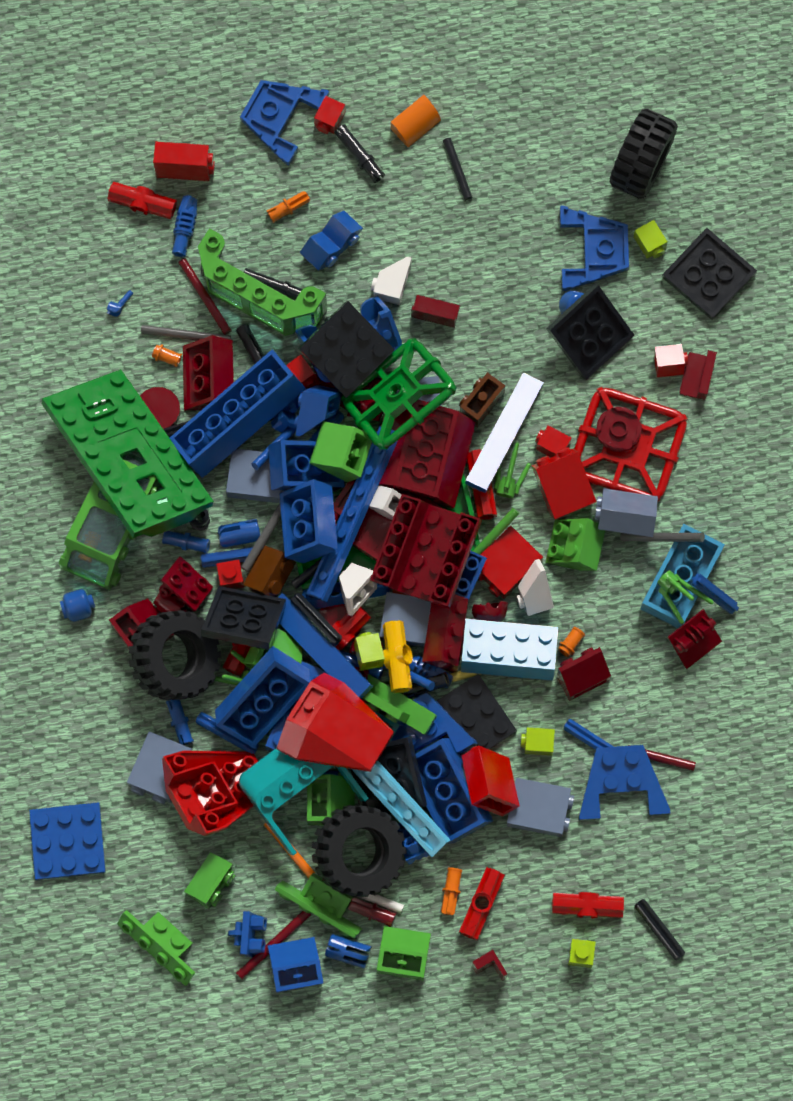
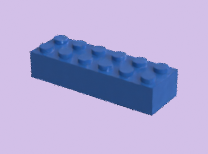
[170,349,306,478]

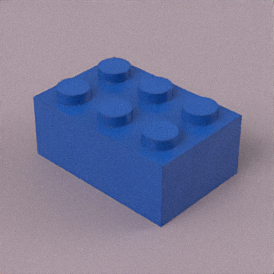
[268,440,345,491]
[279,479,338,564]

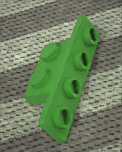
[363,674,437,735]
[275,873,362,938]
[117,910,195,986]

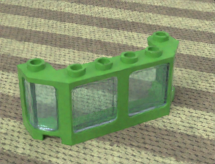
[198,228,327,336]
[58,451,161,591]

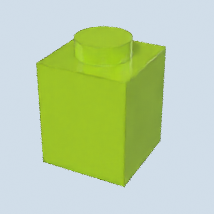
[633,220,668,259]
[354,632,385,671]
[521,727,555,756]
[568,939,596,968]

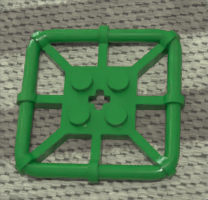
[341,338,457,450]

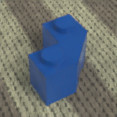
[300,211,363,271]

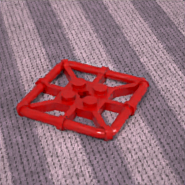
[574,387,688,502]

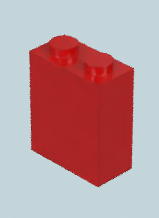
[153,141,215,181]
[532,447,597,519]
[478,525,543,599]
[462,745,520,816]

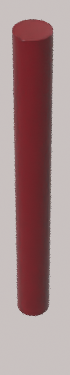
[178,258,232,335]
[236,911,311,980]

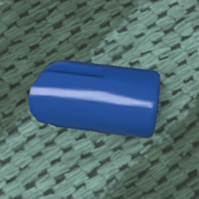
[218,519,260,548]
[325,934,372,969]

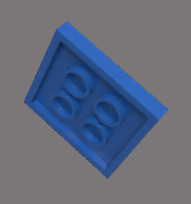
[29,802,106,880]

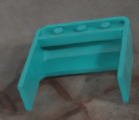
[239,747,369,856]

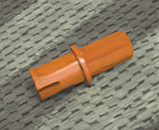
[266,191,310,223]
[441,867,463,916]

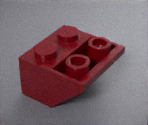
[109,598,175,649]
[557,647,611,701]

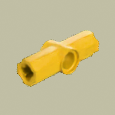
[383,620,413,693]

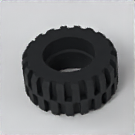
[609,109,678,199]
[128,611,221,700]
[312,805,406,897]

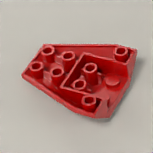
[277,673,394,772]
[162,751,258,836]

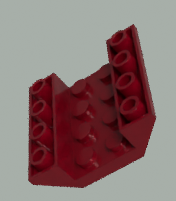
[379,399,476,509]
[370,494,482,607]

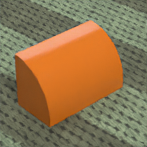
[391,95,441,147]

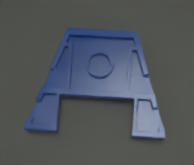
[240,80,329,166]
[560,205,629,291]
[391,693,477,754]
[579,745,671,820]

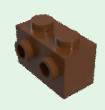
[459,372,506,428]
[243,546,296,597]

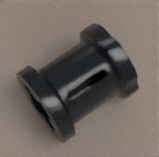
[190,510,210,531]

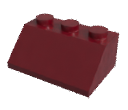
[183,335,234,411]
[422,594,468,673]

